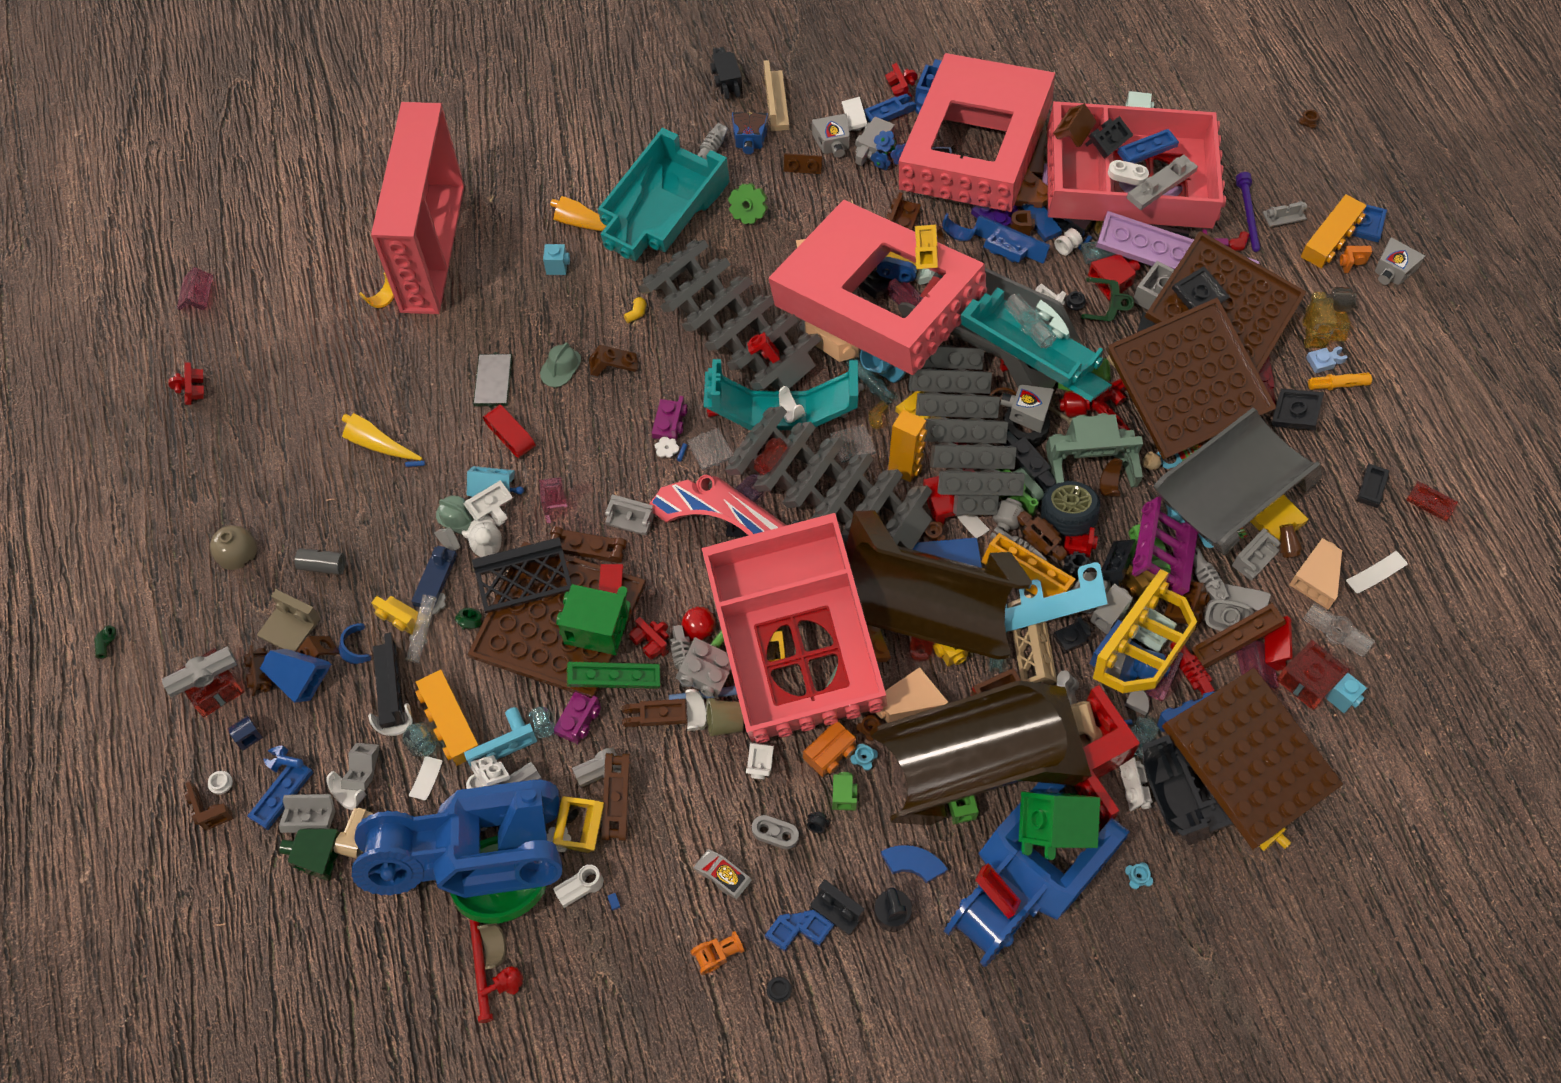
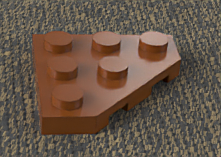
[1014,169,1048,208]

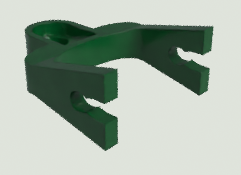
[1081,277,1134,321]

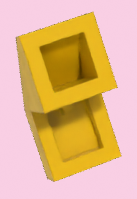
[915,225,938,269]

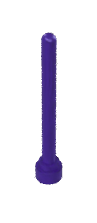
[1235,172,1260,252]

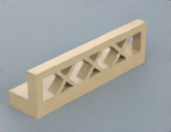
[764,60,789,131]
[1008,594,1057,685]

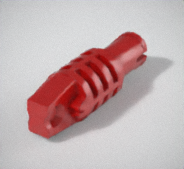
[1169,642,1215,695]

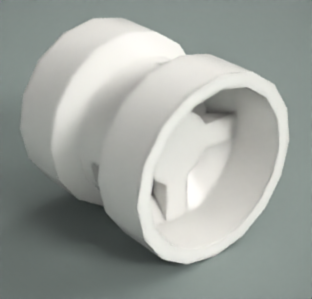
[1054,228,1082,256]

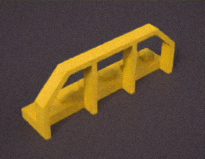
[1093,569,1197,693]

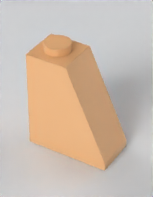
[805,322,859,362]
[1289,538,1342,610]
[876,667,948,723]

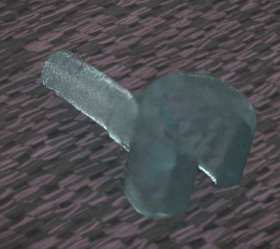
[989,658,1003,673]

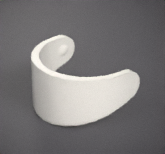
[779,386,805,423]
[685,689,707,731]
[368,703,412,736]
[327,771,366,810]

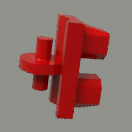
[885,63,918,98]
[168,362,204,405]
[629,617,669,660]

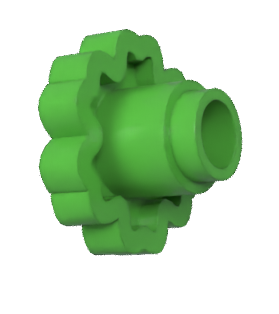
[728,183,768,224]

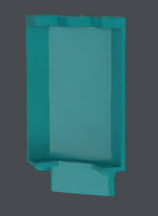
[961,287,1112,402]

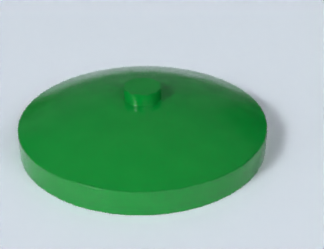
[450,836,547,924]

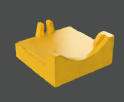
[1250,495,1308,546]

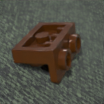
[886,192,921,231]
[1164,581,1210,631]

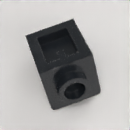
[1053,616,1092,654]

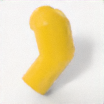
[624,297,647,323]

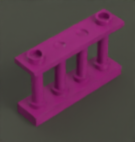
[1132,496,1198,596]

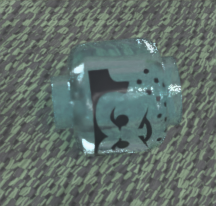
[402,722,438,757]

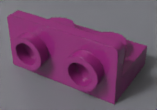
[651,396,688,442]
[553,692,601,744]

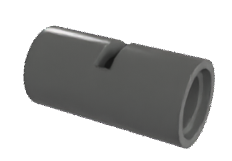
[295,548,346,575]

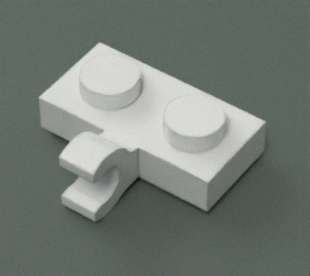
[464,480,513,527]

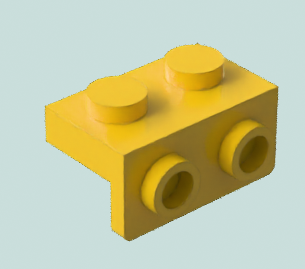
[371,596,426,635]

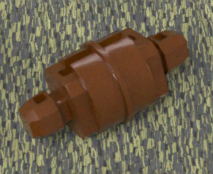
[1017,511,1067,561]

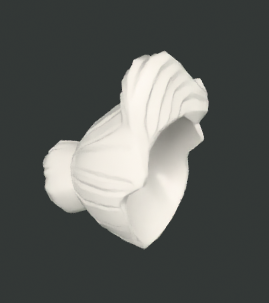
[462,515,502,557]

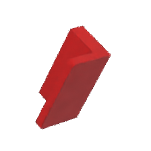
[1264,616,1293,671]

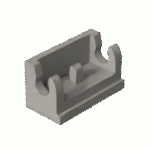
[605,494,655,536]
[1232,528,1281,581]

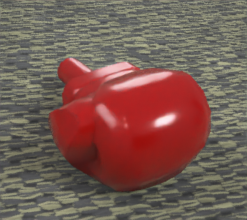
[479,966,523,997]

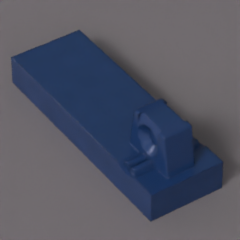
[411,545,457,609]

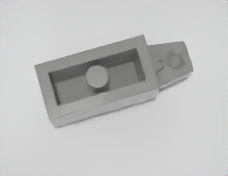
[855,117,895,166]

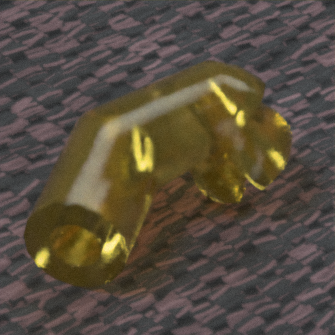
[868,400,888,429]

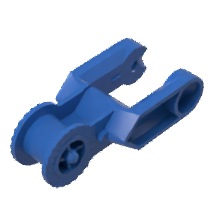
[352,780,562,898]
[944,782,1130,967]

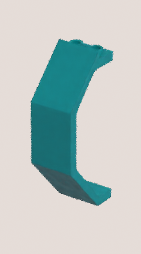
[704,359,858,431]

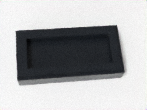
[1356,463,1390,508]

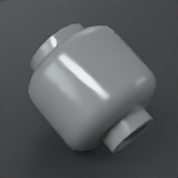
[993,498,1024,532]

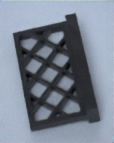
[472,537,572,613]

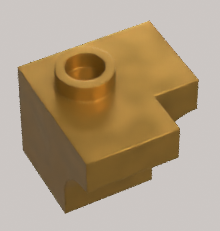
[1122,565,1155,602]

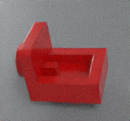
[1064,527,1098,558]

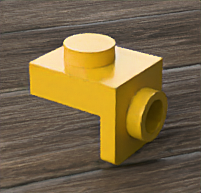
[933,643,968,667]

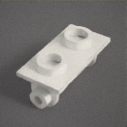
[1120,758,1153,811]

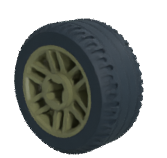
[1041,481,1100,537]

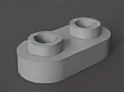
[752,815,799,849]

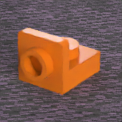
[1339,246,1372,273]

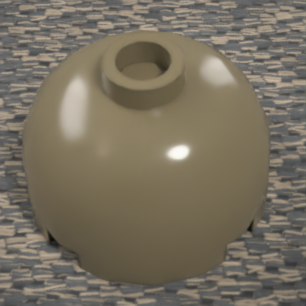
[210,525,257,570]

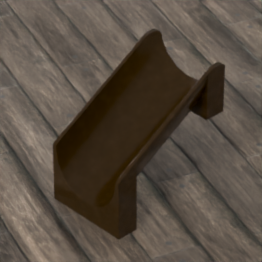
[845,510,1032,660]
[870,681,1092,825]

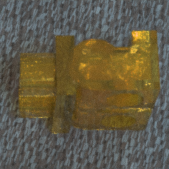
[1302,292,1337,348]

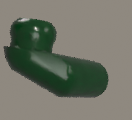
[94,625,117,659]

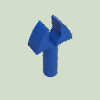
[263,746,303,773]

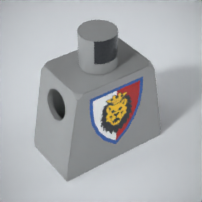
[812,113,850,158]
[1375,237,1425,285]
[1000,385,1054,433]

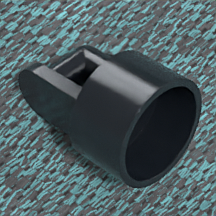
[874,887,912,932]

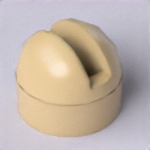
[1142,452,1161,470]

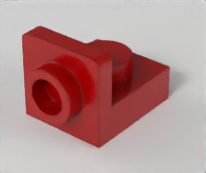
[747,332,780,364]

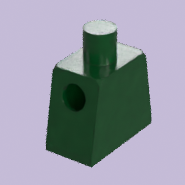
[279,829,340,881]

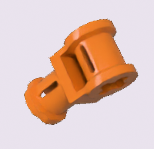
[690,931,745,975]

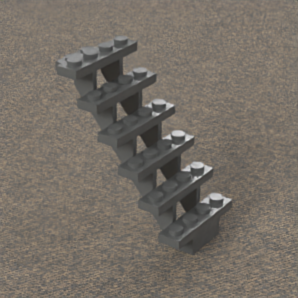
[638,239,821,391]
[909,345,1025,515]
[725,406,932,549]

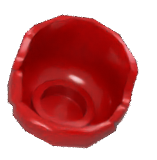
[681,606,717,641]

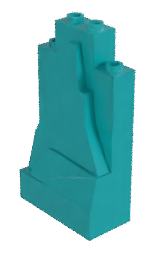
[598,127,730,262]

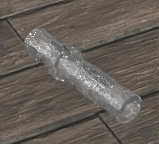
[405,594,437,664]

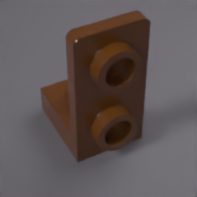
[589,345,638,377]
[184,781,234,831]

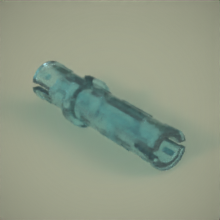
[846,357,895,405]

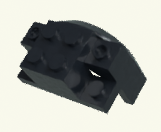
[1143,735,1234,846]

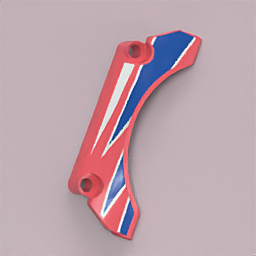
[649,475,787,535]

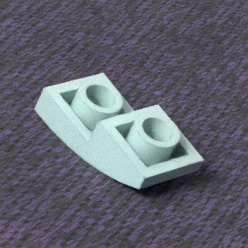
[1036,300,1070,340]

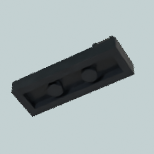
[1101,539,1137,588]

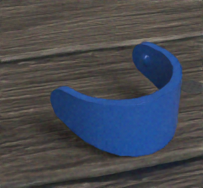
[942,213,977,241]
[339,623,371,664]

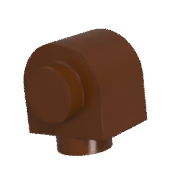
[1010,210,1035,236]

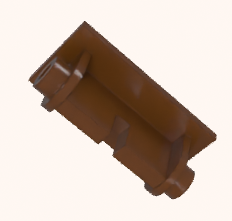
[783,153,823,174]
[244,645,272,696]

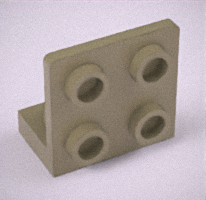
[257,589,320,652]

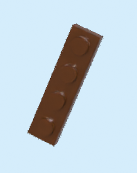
[1191,603,1286,669]

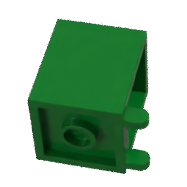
[556,584,631,655]
[1019,791,1100,860]

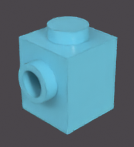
[543,244,570,275]
[1326,673,1367,713]

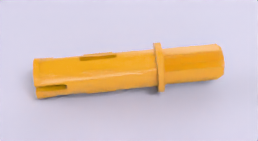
[1308,372,1372,390]

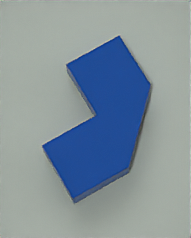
[765,910,834,952]

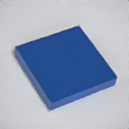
[1351,204,1387,242]

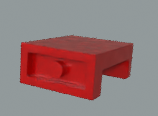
[923,468,975,524]

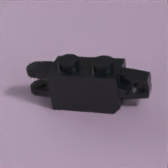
[710,47,742,100]
[1002,431,1056,493]

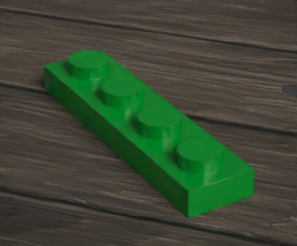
[567,662,660,689]

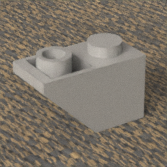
[1090,584,1133,634]

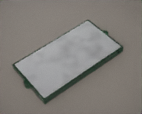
[473,352,513,408]

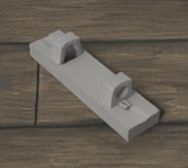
[1126,155,1198,210]

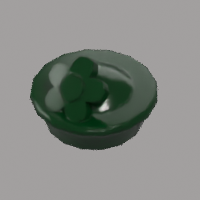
[455,608,483,630]

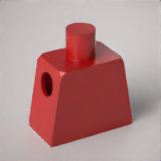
[1088,254,1140,301]

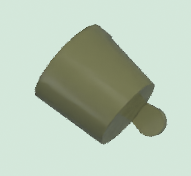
[706,698,743,737]

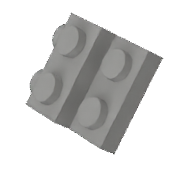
[675,637,731,698]

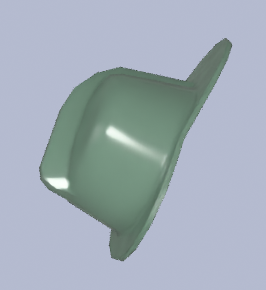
[540,342,581,387]
[436,495,474,534]

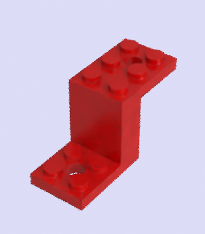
[1073,685,1140,829]

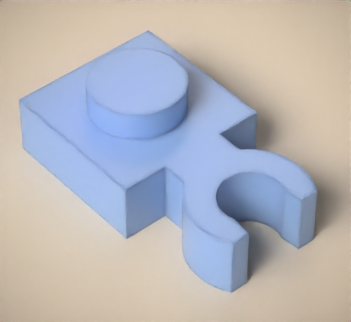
[1306,347,1347,373]

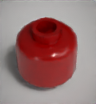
[1060,391,1091,418]

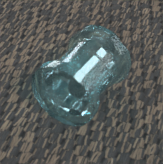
[529,707,554,738]

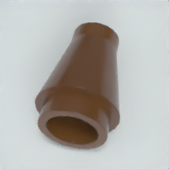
[1279,524,1302,558]

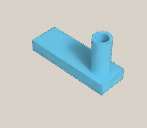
[464,707,538,770]

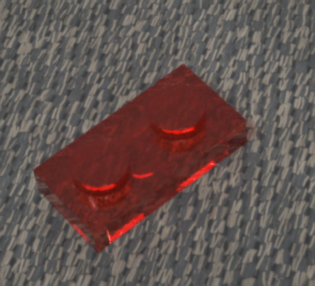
[1406,481,1458,522]

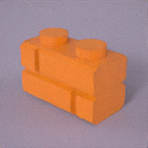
[803,722,856,777]

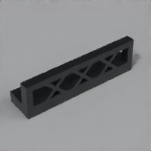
[373,632,405,729]

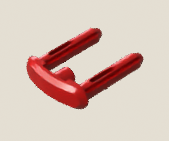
[1091,378,1137,437]

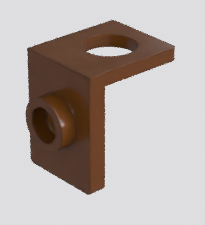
[296,636,339,658]

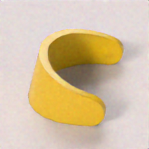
[359,272,394,308]

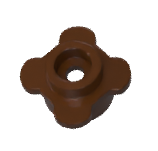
[1299,109,1320,129]
[923,522,945,542]
[856,714,883,741]

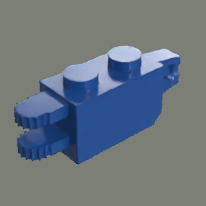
[915,59,941,115]

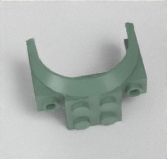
[1046,413,1143,488]

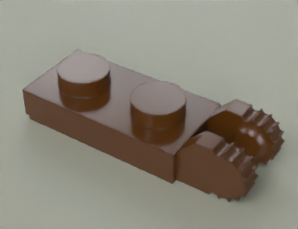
[622,699,687,727]

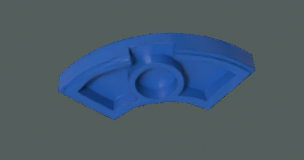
[880,845,948,884]

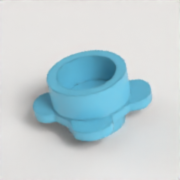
[850,744,878,770]
[1125,862,1153,889]

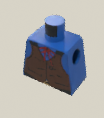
[732,112,768,154]

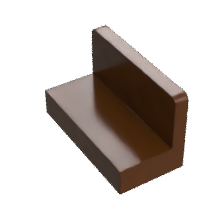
[1053,103,1096,147]

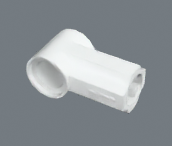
[553,865,604,908]

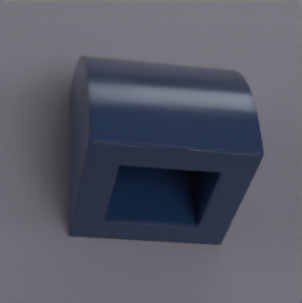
[227,715,263,751]

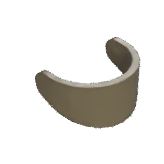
[477,923,506,969]

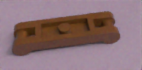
[550,526,627,563]
[602,753,631,841]

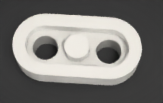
[1107,160,1149,185]

